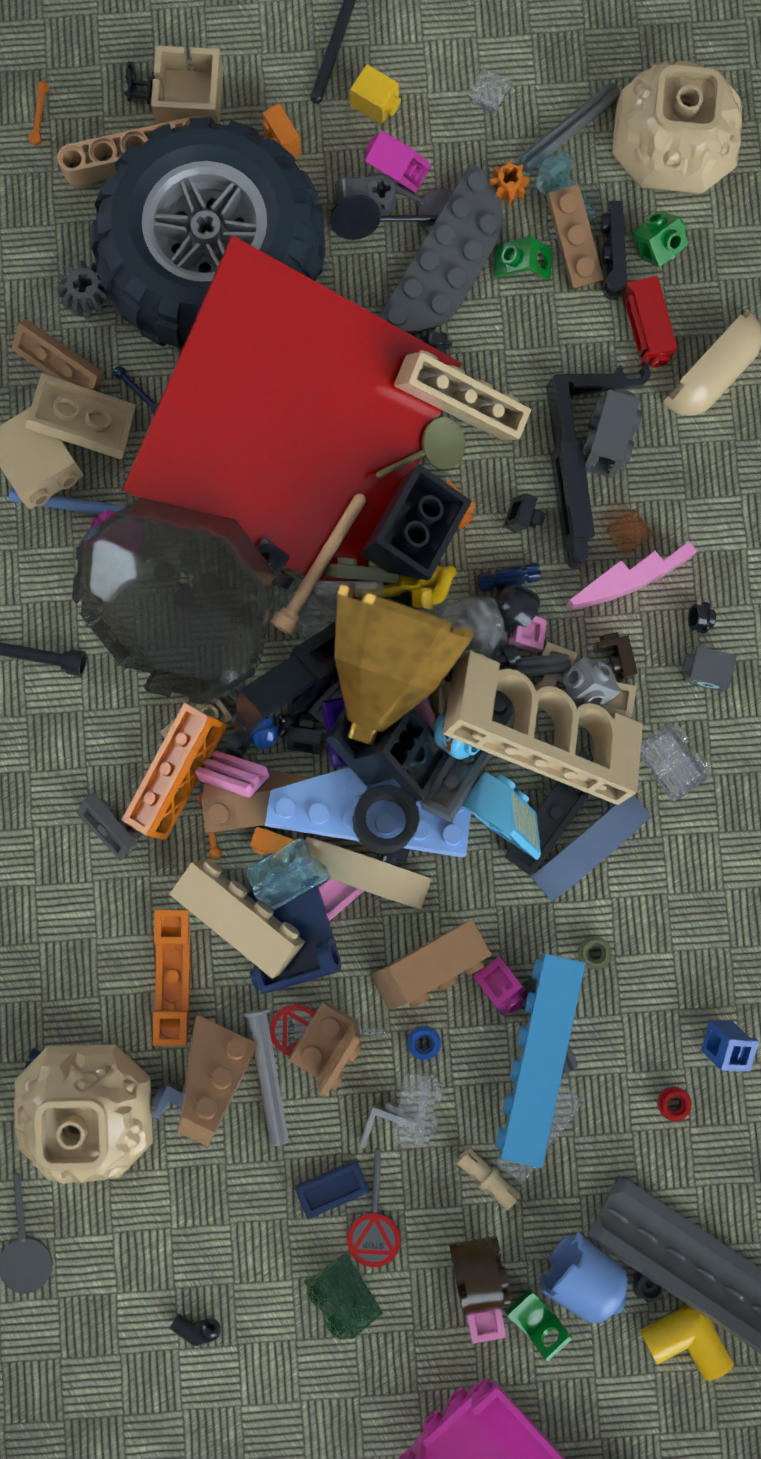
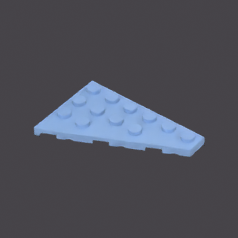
[265,755,474,858]

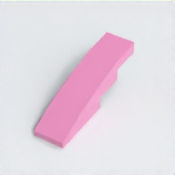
[566,541,697,611]

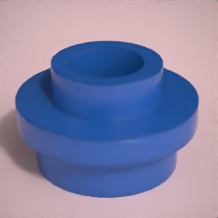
[407,1026,441,1060]

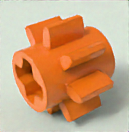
[489,160,530,205]

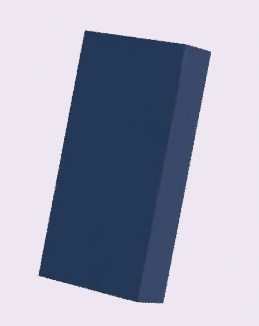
[294,1159,370,1220]

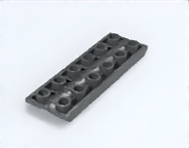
[587,1177,761,1354]

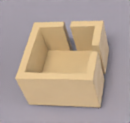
[151,46,224,124]

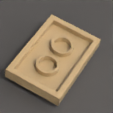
[25,373,136,460]

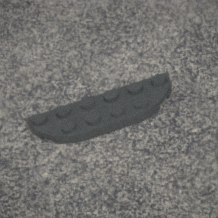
[379,162,503,335]

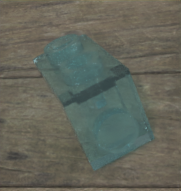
[536,150,598,224]

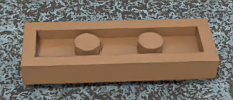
[546,184,604,290]
[11,319,104,392]

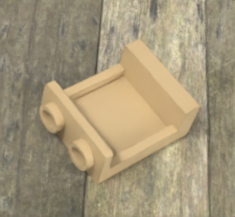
[0,407,83,509]

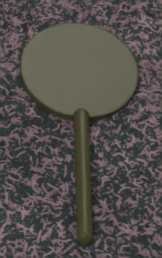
[376,417,465,478]

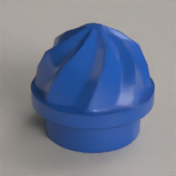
[251,717,279,749]

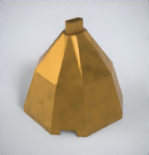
[334,585,475,745]

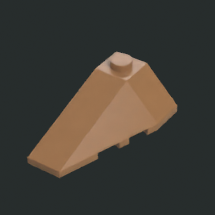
[201,769,312,833]

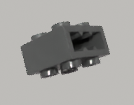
[583,389,643,478]

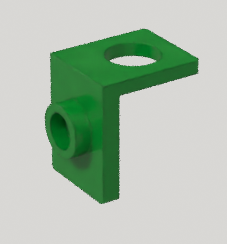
[494,236,552,280]
[505,1289,572,1362]

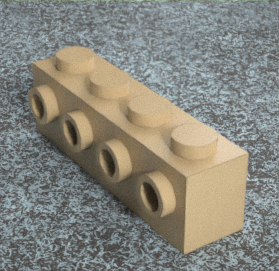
[394,350,532,441]
[169,860,305,979]

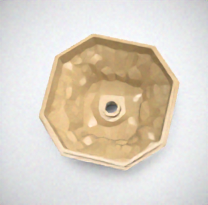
[612,60,743,194]
[14,1045,153,1184]

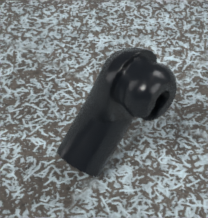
[169,1314,221,1346]

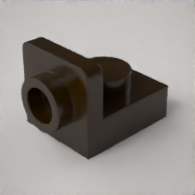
[593,632,638,681]

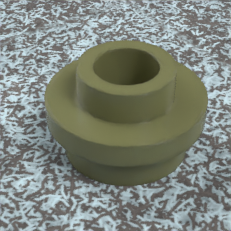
[578,936,612,970]

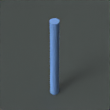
[9,488,139,519]

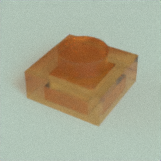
[607,509,653,555]

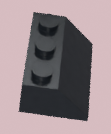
[360,464,472,581]

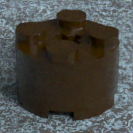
[449,1236,511,1316]

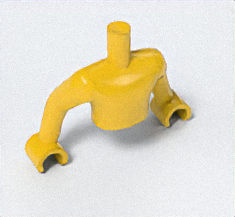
[355,565,457,609]

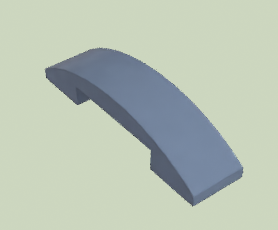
[531,795,652,902]

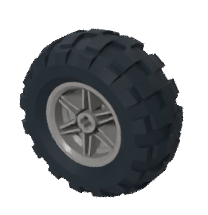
[90,117,325,351]

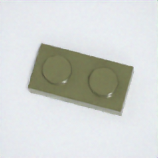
[325,557,399,583]

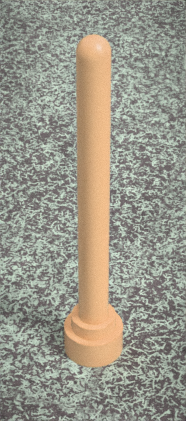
[269,494,366,636]

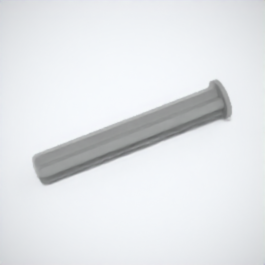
[243,1009,289,1146]

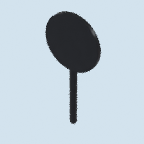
[330,195,438,240]

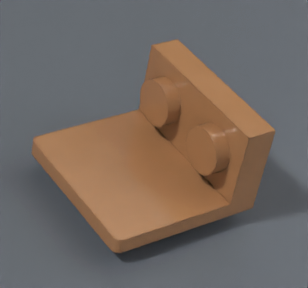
[288,1001,362,1097]

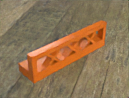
[122,702,228,840]

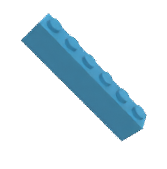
[495,953,586,1169]

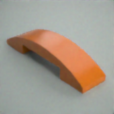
[153,910,191,1046]

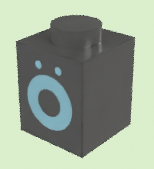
[682,646,737,692]

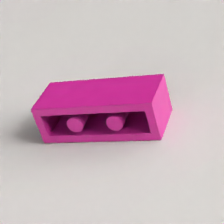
[365,130,432,193]

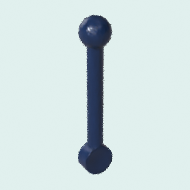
[113,366,159,415]

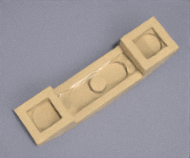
[296,836,431,910]

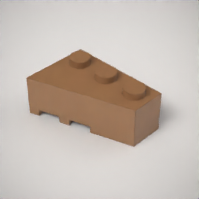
[370,919,492,1009]
[177,1014,258,1147]

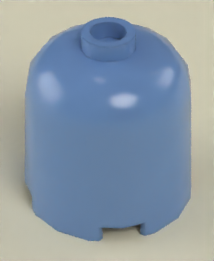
[539,1232,627,1323]

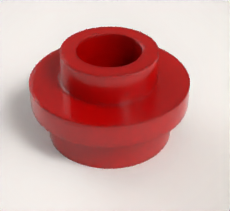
[657,1086,692,1121]

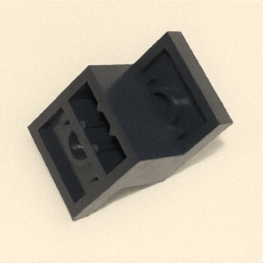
[324,707,449,802]

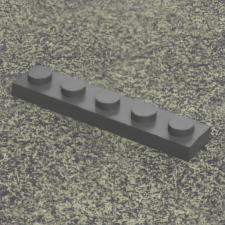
[420,690,515,822]

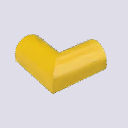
[639,1304,734,1381]

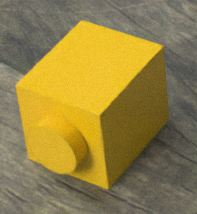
[350,64,401,125]

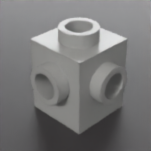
[561,657,621,707]

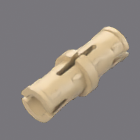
[456,1147,521,1211]

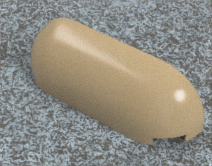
[663,310,761,416]

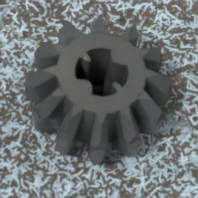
[57,260,111,319]

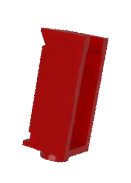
[621,275,677,368]

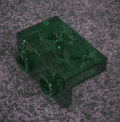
[304,1254,383,1340]

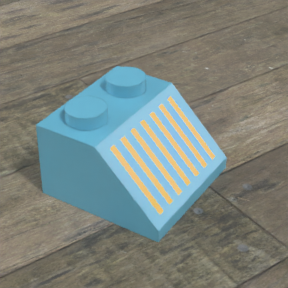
[462,772,541,860]

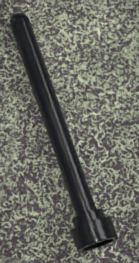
[311,0,356,104]
[0,642,87,677]

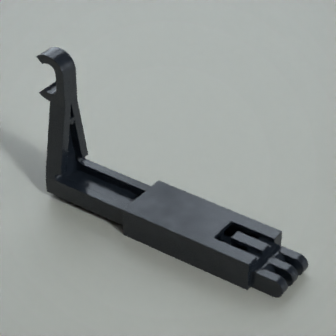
[546,363,651,568]
[223,597,383,758]

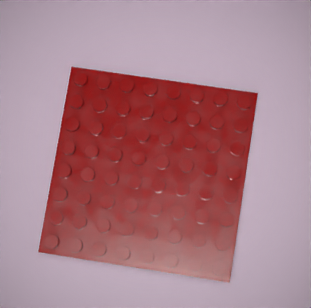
[122,236,462,601]

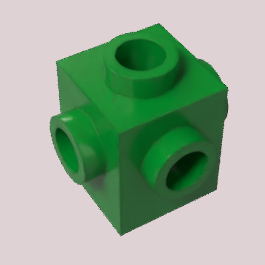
[631,210,689,267]

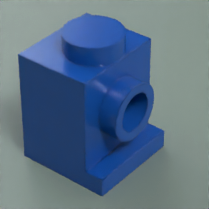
[701,1020,759,1072]

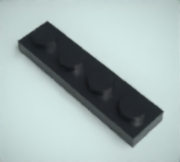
[504,750,593,877]

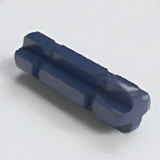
[477,563,542,592]

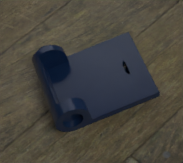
[247,873,341,994]

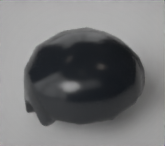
[489,584,540,633]

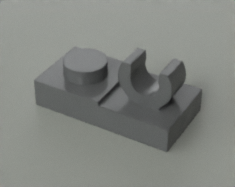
[77,792,143,861]

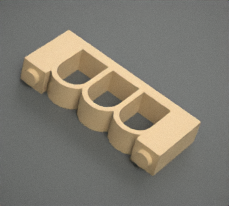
[443,651,643,805]

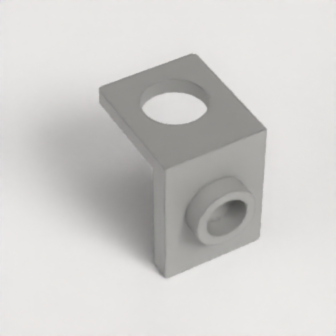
[360,1102,417,1148]

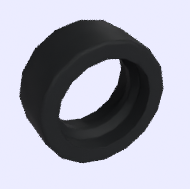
[352,785,420,854]

